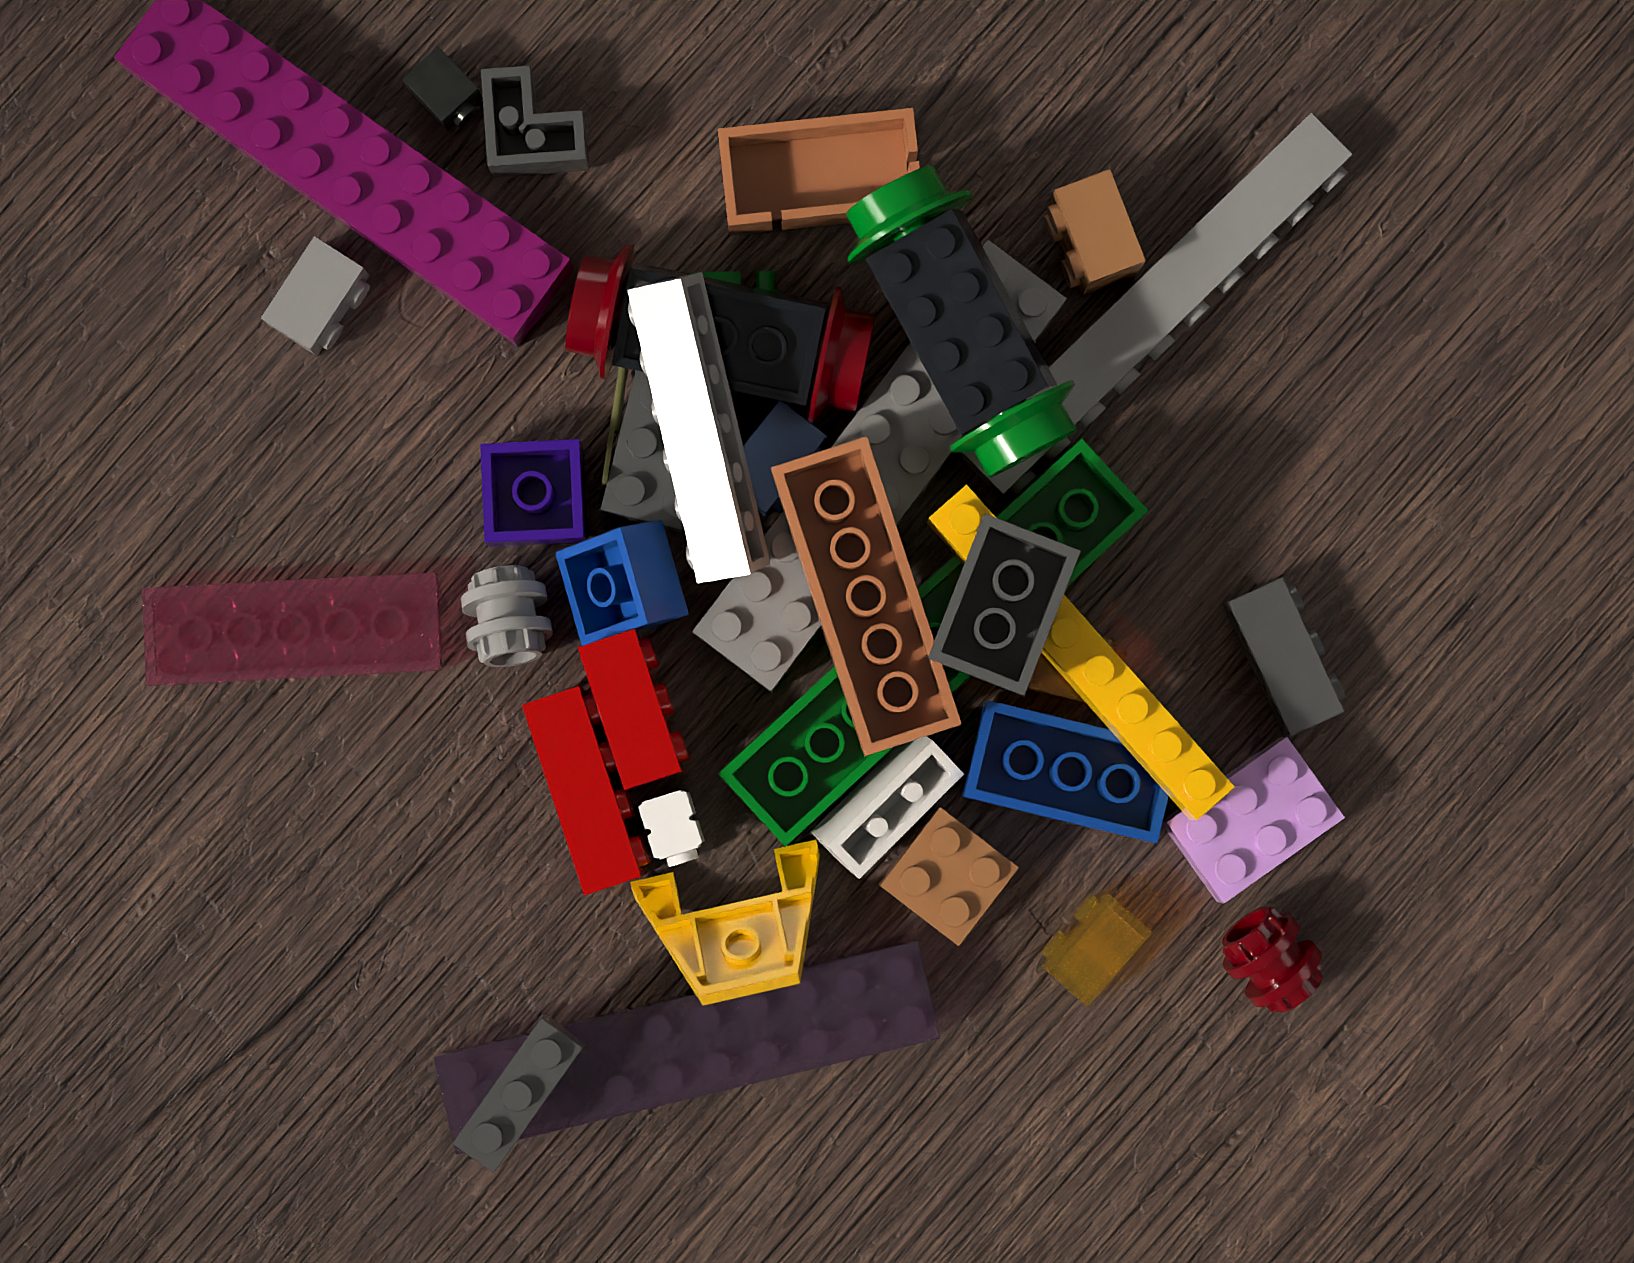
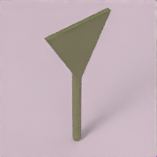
[599,367,628,498]

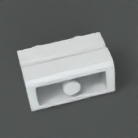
[638,790,705,867]

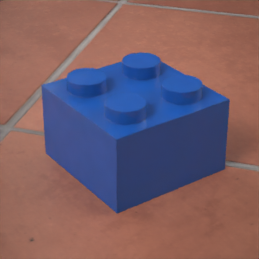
[555,520,689,646]

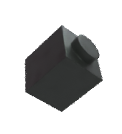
[402,46,483,131]

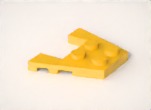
[630,840,820,1006]

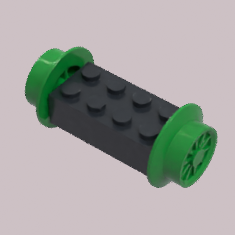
[846,165,1077,478]

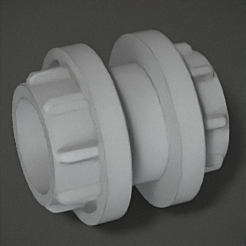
[460,565,553,667]

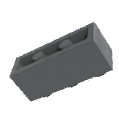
[1223,577,1346,737]
[452,1014,586,1173]

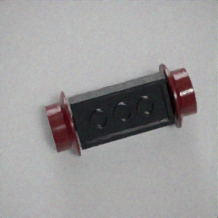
[565,243,876,423]

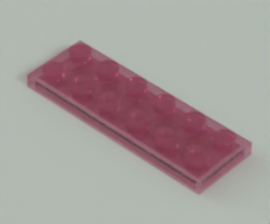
[142,572,442,687]

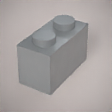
[261,236,370,356]

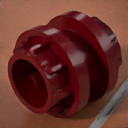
[1222,907,1323,1013]

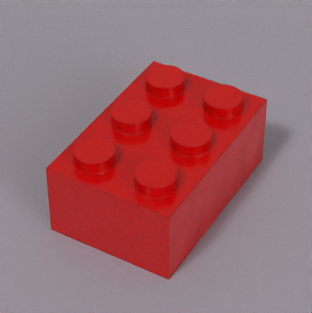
[577,629,690,790]

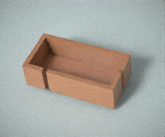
[718,108,920,236]

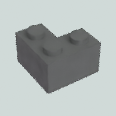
[481,66,590,178]

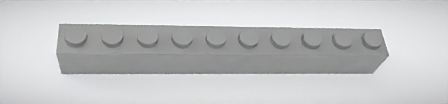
[960,113,1352,498]

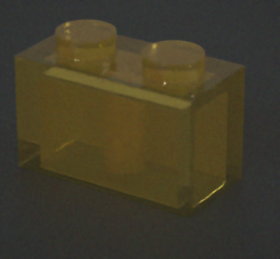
[1040,892,1153,1007]

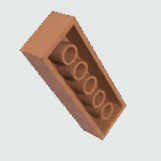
[771,436,962,757]

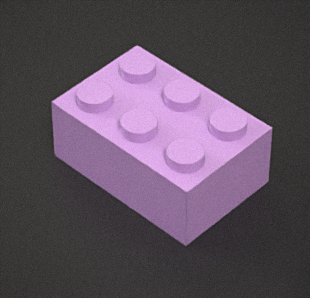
[1162,737,1345,904]

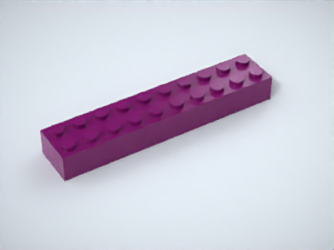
[114,0,574,347]

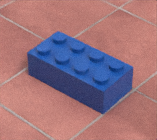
[961,700,1168,843]

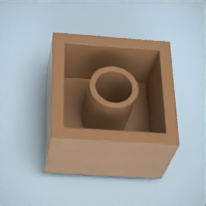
[1043,169,1146,297]
[879,807,1019,946]

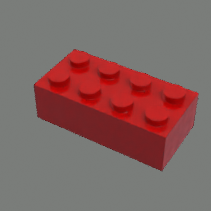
[522,686,651,896]

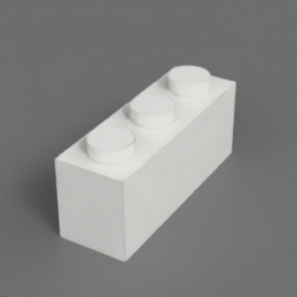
[811,736,964,879]

